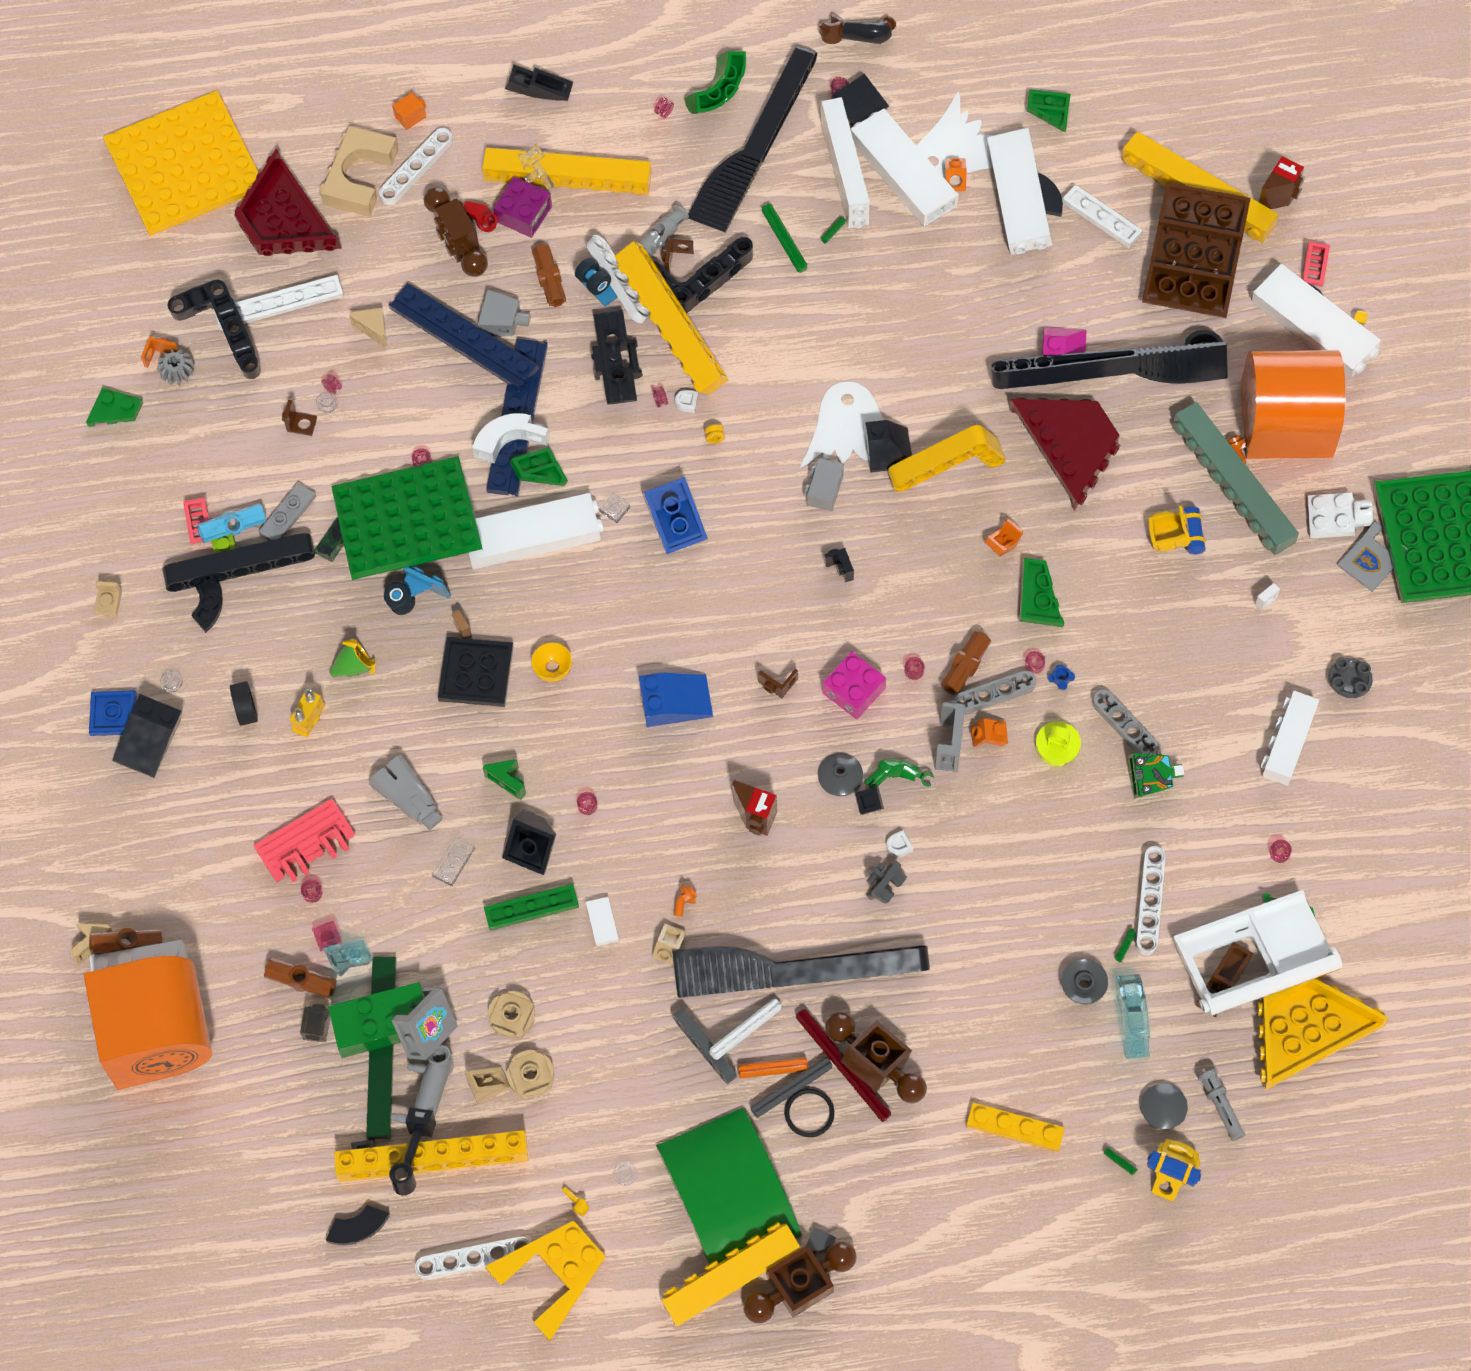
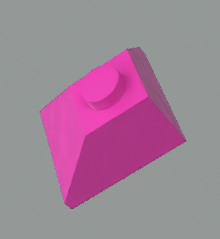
[1042,327,1087,356]

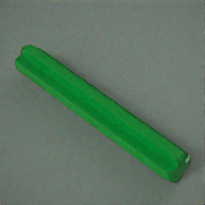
[762,203,808,273]

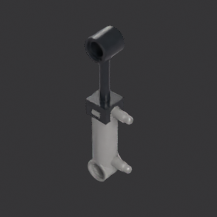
[389,1045,454,1196]

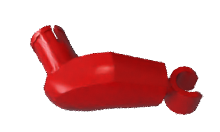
[453,199,498,232]

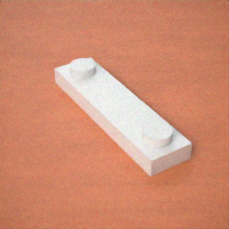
[1062,185,1143,248]

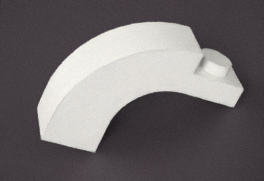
[472,413,550,463]

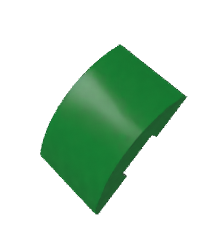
[656,1108,802,1264]

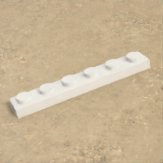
[214,275,344,331]

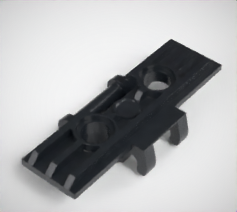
[591,310,643,405]

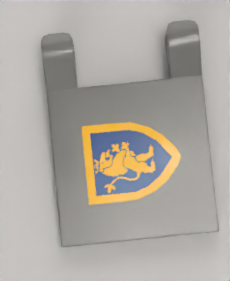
[1337,522,1409,592]

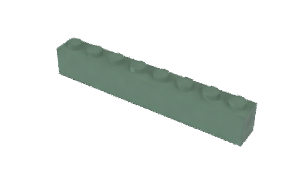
[1173,402,1299,556]

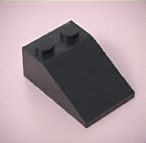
[112,694,182,778]

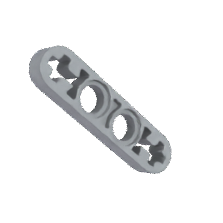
[954,671,1036,715]
[1092,689,1159,755]

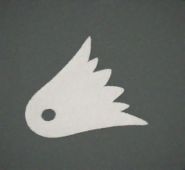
[917,92,993,179]
[800,382,884,468]

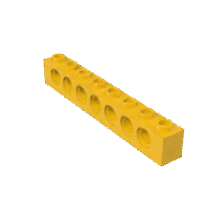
[334,1130,529,1182]

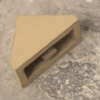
[349,308,387,348]
[465,1067,510,1103]

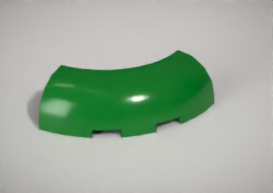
[685,51,746,114]

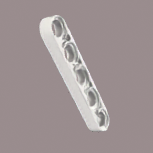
[379,128,453,205]
[586,235,650,324]
[1136,846,1166,956]
[415,1237,531,1280]

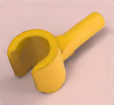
[1354,310,1368,325]
[562,1187,589,1216]

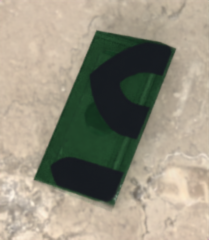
[314,517,344,562]

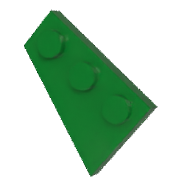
[1019,558,1065,627]

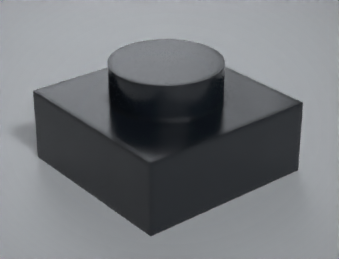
[855,787,884,815]

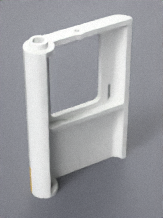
[1174,890,1342,1016]

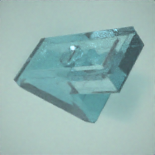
[324,940,372,976]

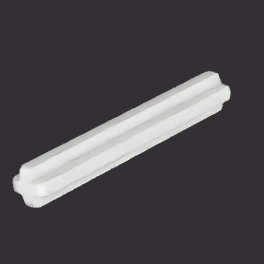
[709,999,782,1060]

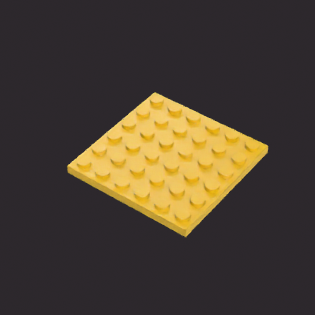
[103,90,258,236]

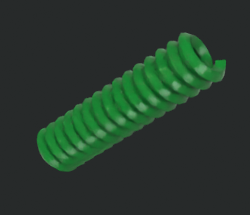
[821,217,847,244]
[1115,928,1136,962]
[1104,1147,1138,1175]

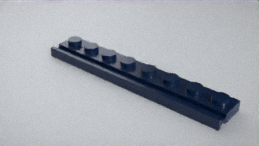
[389,283,539,391]
[487,338,548,497]

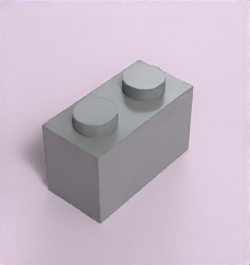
[804,458,844,512]

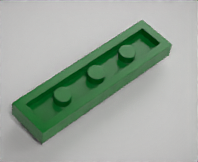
[484,884,579,931]

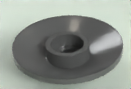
[818,753,863,796]
[1061,959,1108,1004]

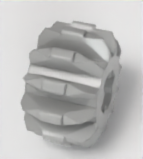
[157,348,194,386]

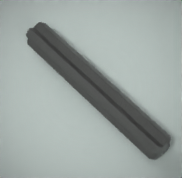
[750,1057,832,1118]

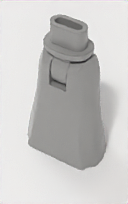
[369,755,442,830]

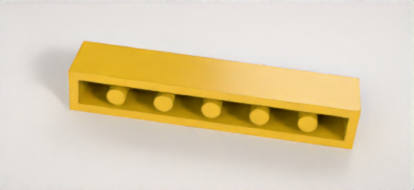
[660,1222,801,1326]

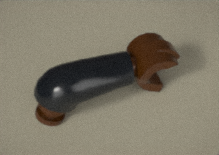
[819,14,896,44]

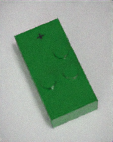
[328,982,424,1058]

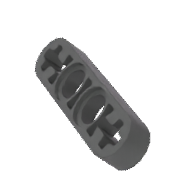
[672,1008,737,1084]

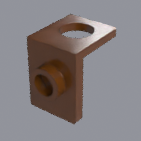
[662,238,694,274]
[282,400,317,436]
[758,669,798,698]

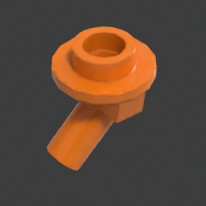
[1227,435,1246,464]
[674,884,697,917]

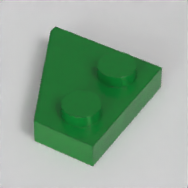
[1027,89,1071,132]
[86,387,143,427]
[510,447,568,486]

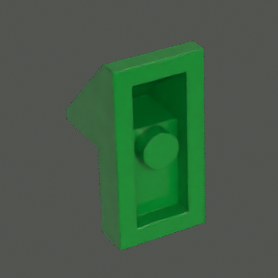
[483,759,526,800]

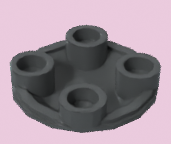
[1328,657,1373,698]
[1140,1084,1188,1129]

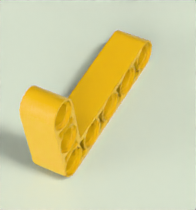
[888,425,1006,492]

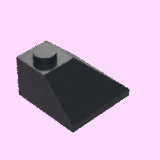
[865,420,912,473]
[502,809,557,875]

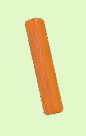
[738,1057,808,1078]

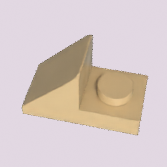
[69,923,113,965]

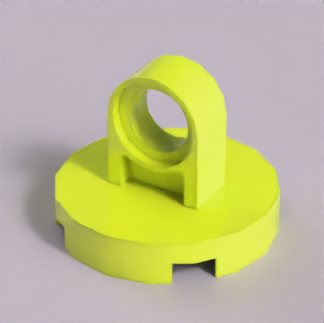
[1035,721,1081,766]

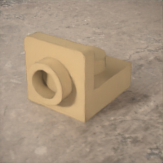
[94,580,122,616]
[652,924,686,965]

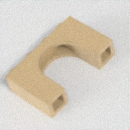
[319,126,398,217]

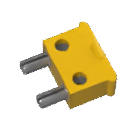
[289,689,325,737]

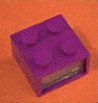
[493,177,552,238]

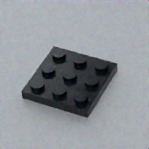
[438,637,514,707]

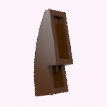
[1195,942,1254,1017]

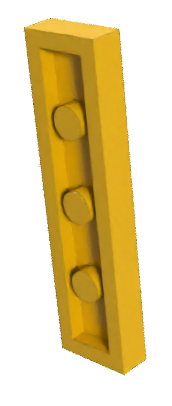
[966,1103,1065,1152]

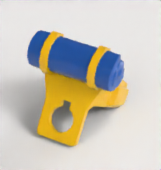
[1148,505,1206,555]
[1147,1139,1201,1202]

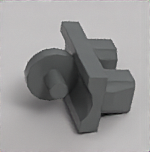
[866,861,907,904]

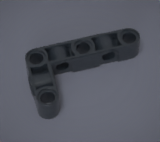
[653,237,753,313]
[167,279,261,379]

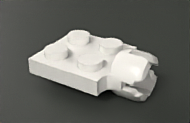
[1308,492,1374,539]

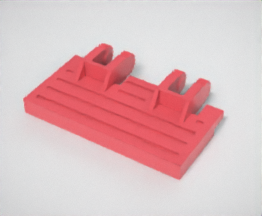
[253,799,355,883]

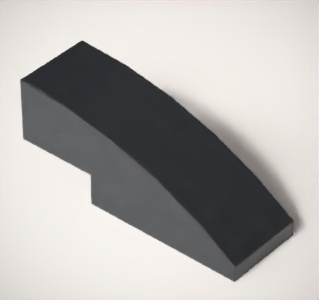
[505,64,573,101]

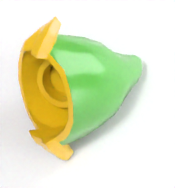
[329,639,376,677]

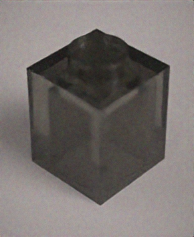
[300,1004,331,1042]

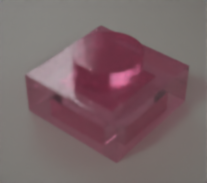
[312,920,342,952]

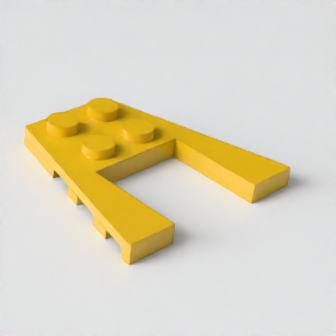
[485,1220,606,1341]

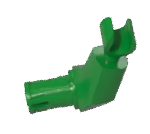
[864,758,934,788]

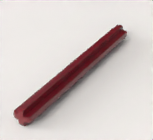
[796,1009,891,1122]

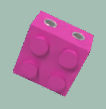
[823,651,886,720]

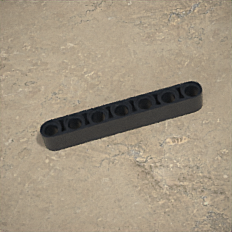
[162,533,315,592]

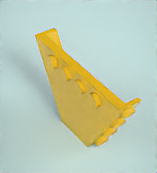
[1257,978,1388,1091]

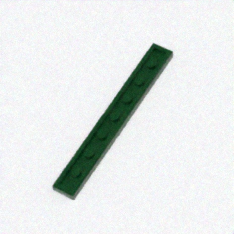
[366,957,397,1140]

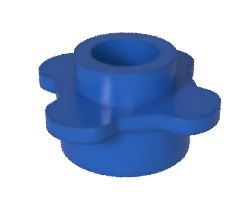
[1048,665,1075,690]

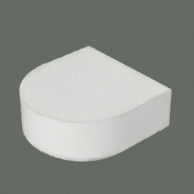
[675,390,698,413]
[887,830,914,857]

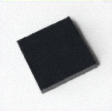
[831,73,889,126]

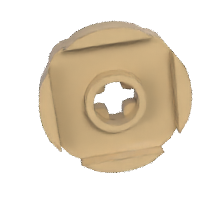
[488,991,535,1038]
[507,1050,554,1098]

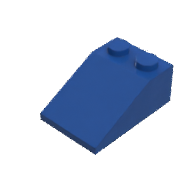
[642,477,708,554]
[639,673,713,727]

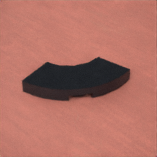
[1038,173,1063,217]
[191,576,223,633]
[326,1205,390,1245]

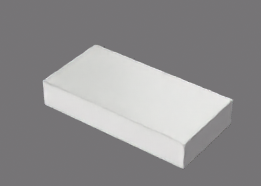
[586,897,619,947]

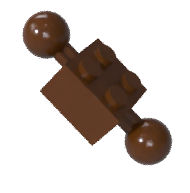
[423,186,488,277]
[825,1012,927,1103]
[743,1241,857,1324]

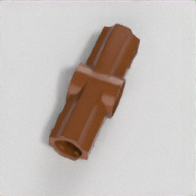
[532,244,566,307]
[941,631,991,695]
[89,928,163,955]
[264,958,337,999]

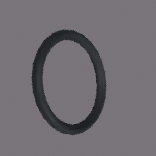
[785,1089,835,1137]

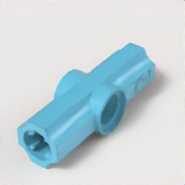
[197,504,266,543]

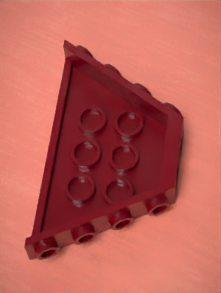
[234,148,342,256]
[1010,397,1120,511]

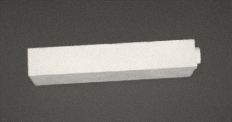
[821,97,870,229]
[850,109,958,227]
[987,128,1052,255]
[1252,263,1381,378]
[469,493,604,570]

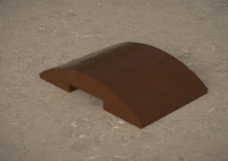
[1142,182,1251,318]

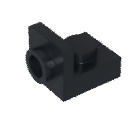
[824,548,854,583]

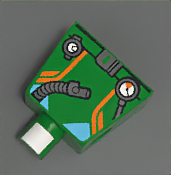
[1128,753,1184,799]

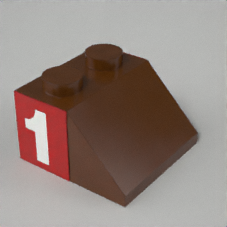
[1259,156,1305,209]
[732,780,777,836]

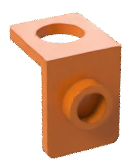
[945,158,967,191]
[141,336,179,368]

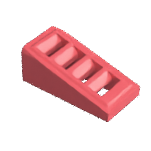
[1302,241,1330,286]
[183,498,209,544]

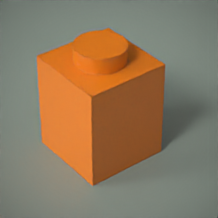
[392,92,426,130]

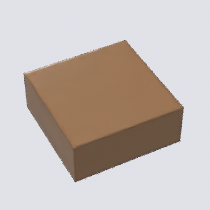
[452,610,472,639]

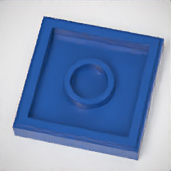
[89,690,137,736]

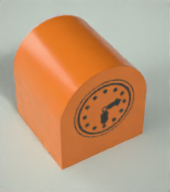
[1240,350,1345,459]
[83,956,212,1090]

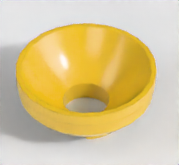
[531,642,572,682]

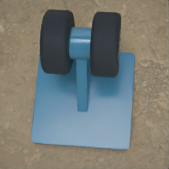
[575,258,618,306]
[384,566,451,615]

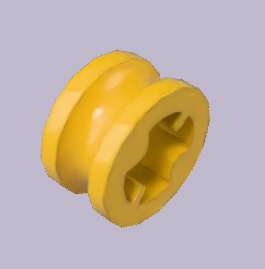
[704,425,725,444]

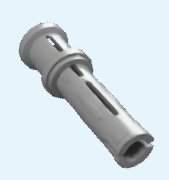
[1198,1069,1246,1141]

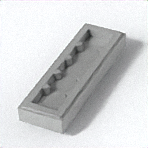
[259,483,316,541]

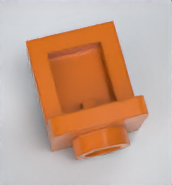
[984,519,1024,557]
[971,718,1008,747]

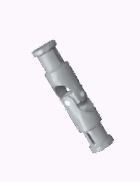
[639,205,689,257]

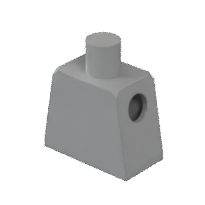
[478,290,530,336]

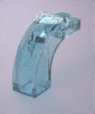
[1116,974,1150,1059]

